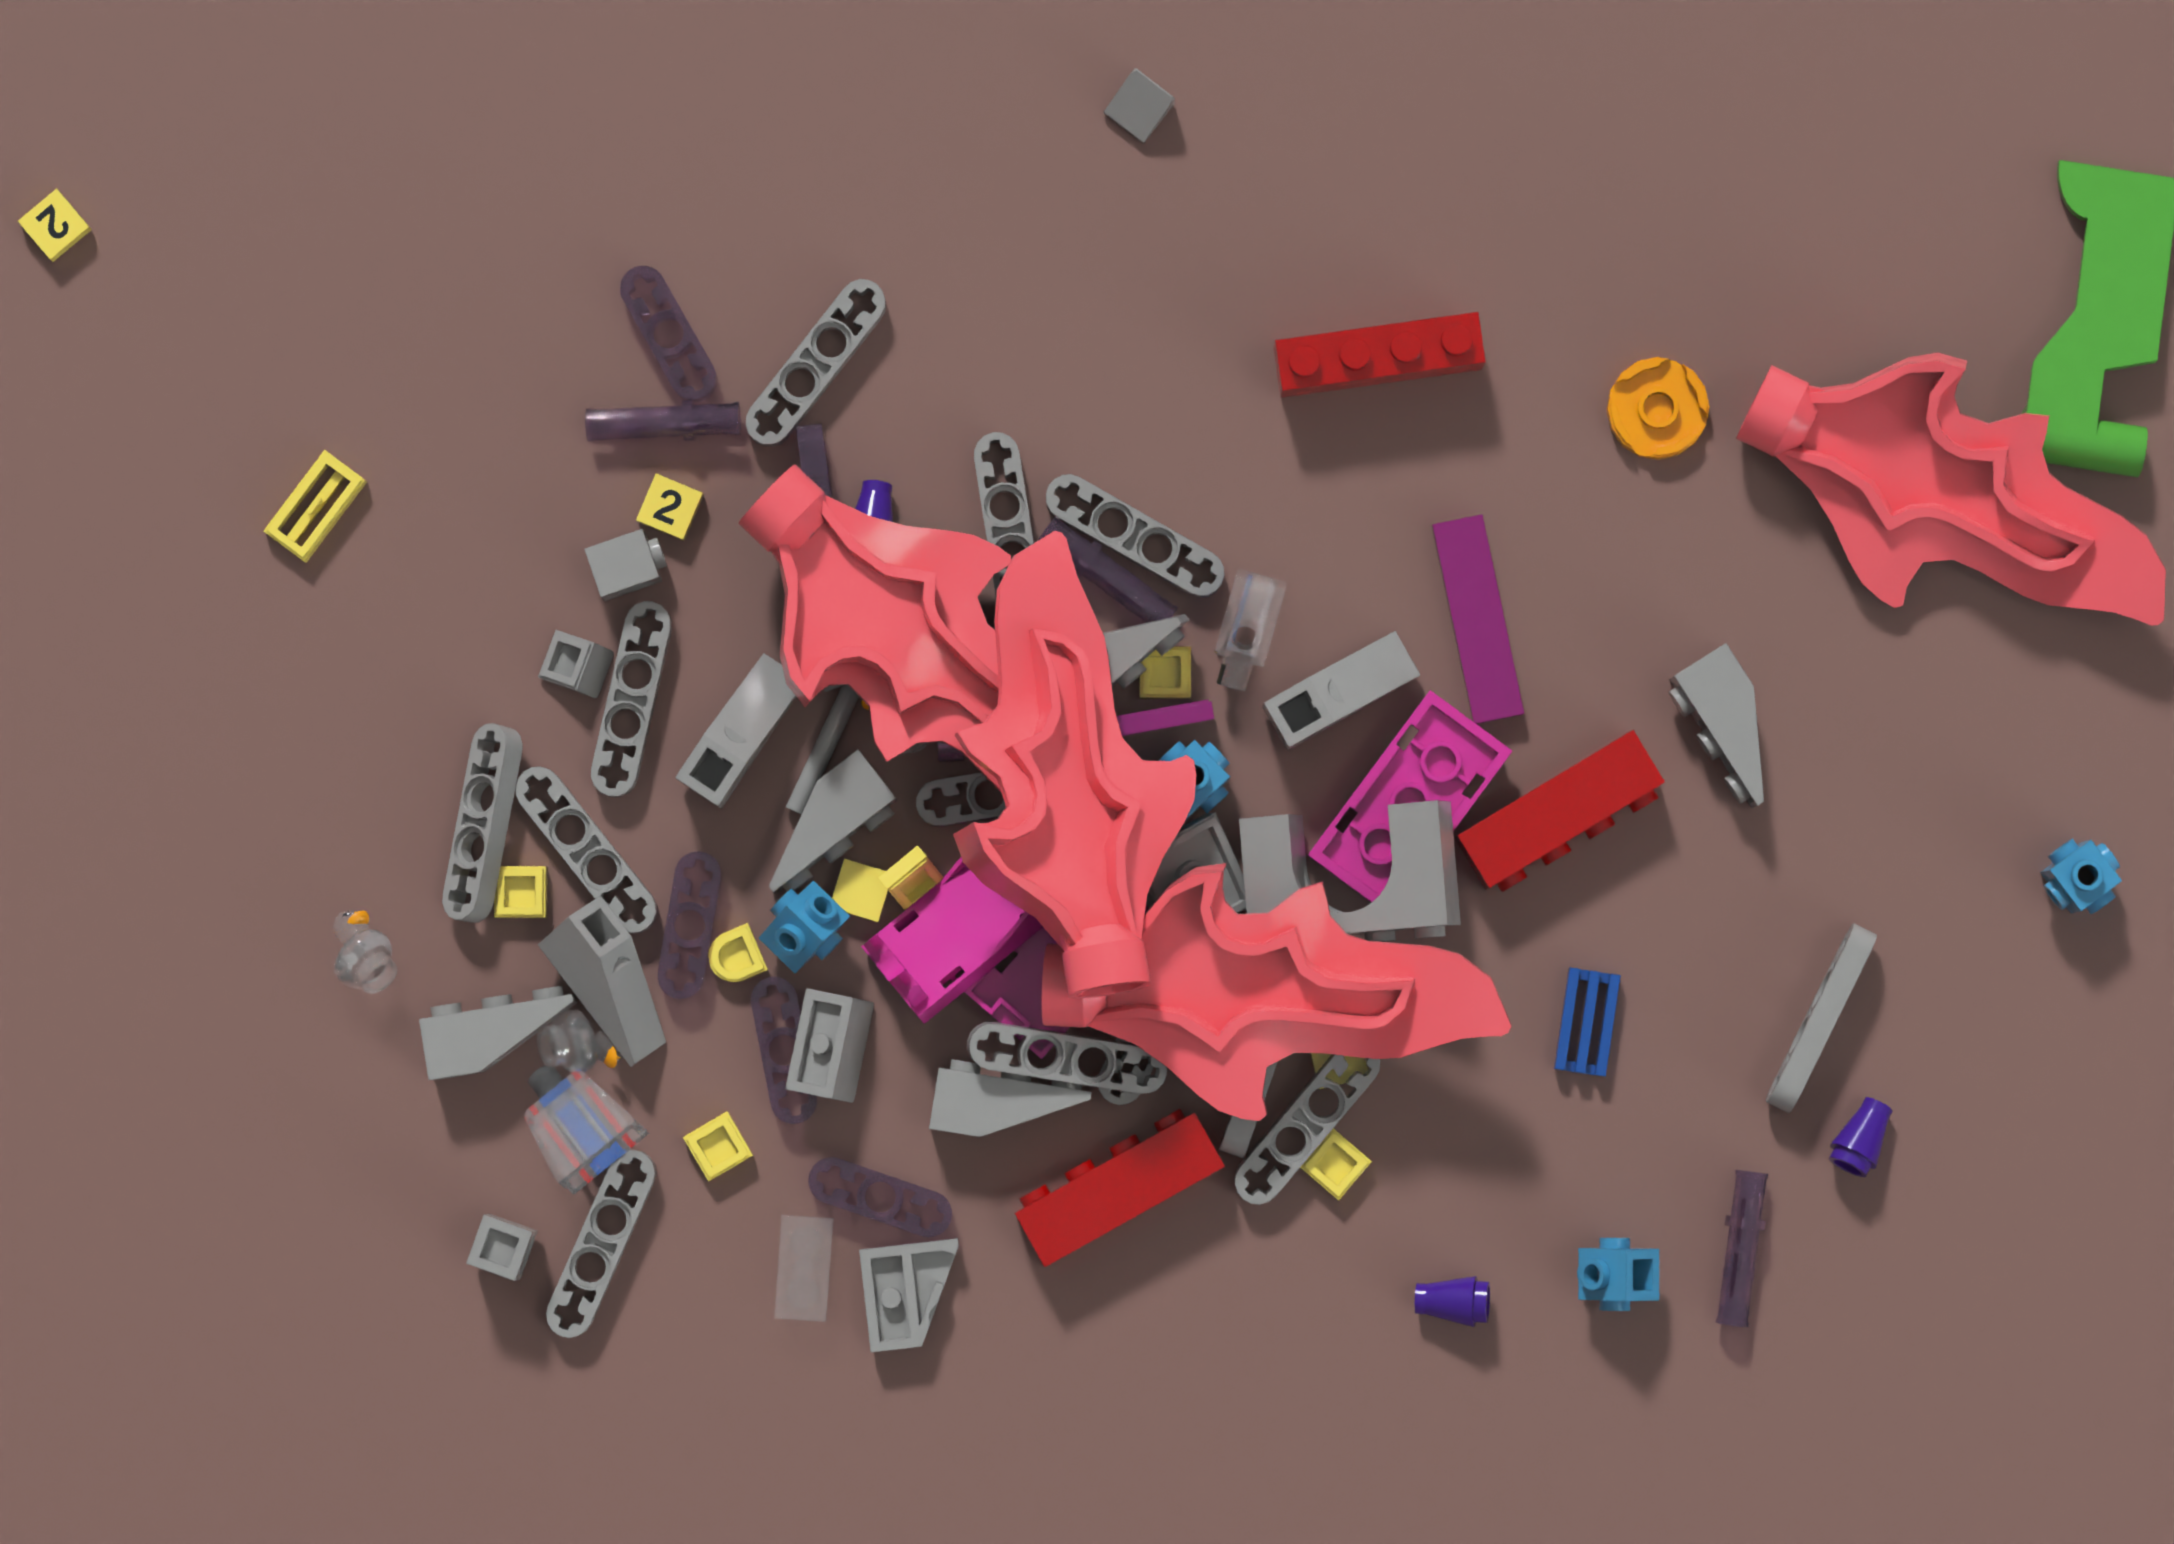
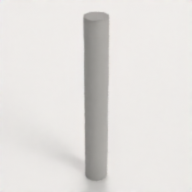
[786,685,859,815]

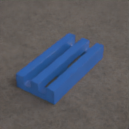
[1554,967,1621,1077]

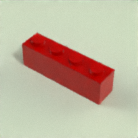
[1273,312,1486,398]
[1454,730,1665,892]
[1015,1109,1225,1267]

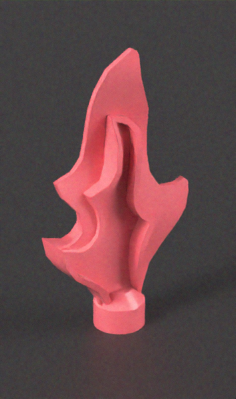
[1736,353,2166,626]
[738,464,1011,792]
[953,531,1196,998]
[1041,863,1512,1121]

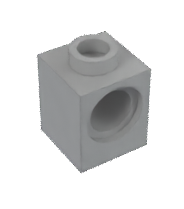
[584,529,667,601]
[466,1214,538,1281]

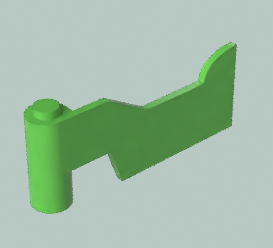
[2022,160,2174,478]

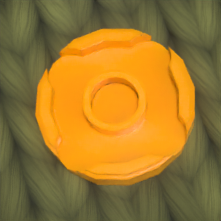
[1606,357,1710,460]

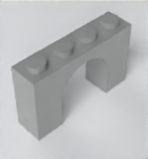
[1239,800,1461,942]

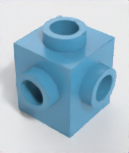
[1159,740,1230,821]
[2040,838,2122,914]
[758,881,850,974]
[1577,1238,1659,1311]

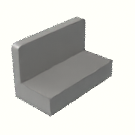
[785,988,874,1103]

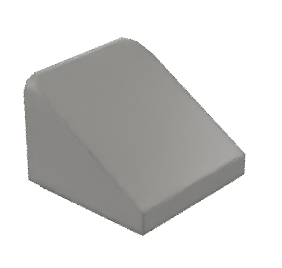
[1104,68,1175,144]
[538,630,614,698]

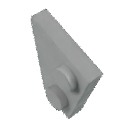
[859,1238,959,1352]

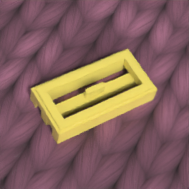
[263,450,367,563]

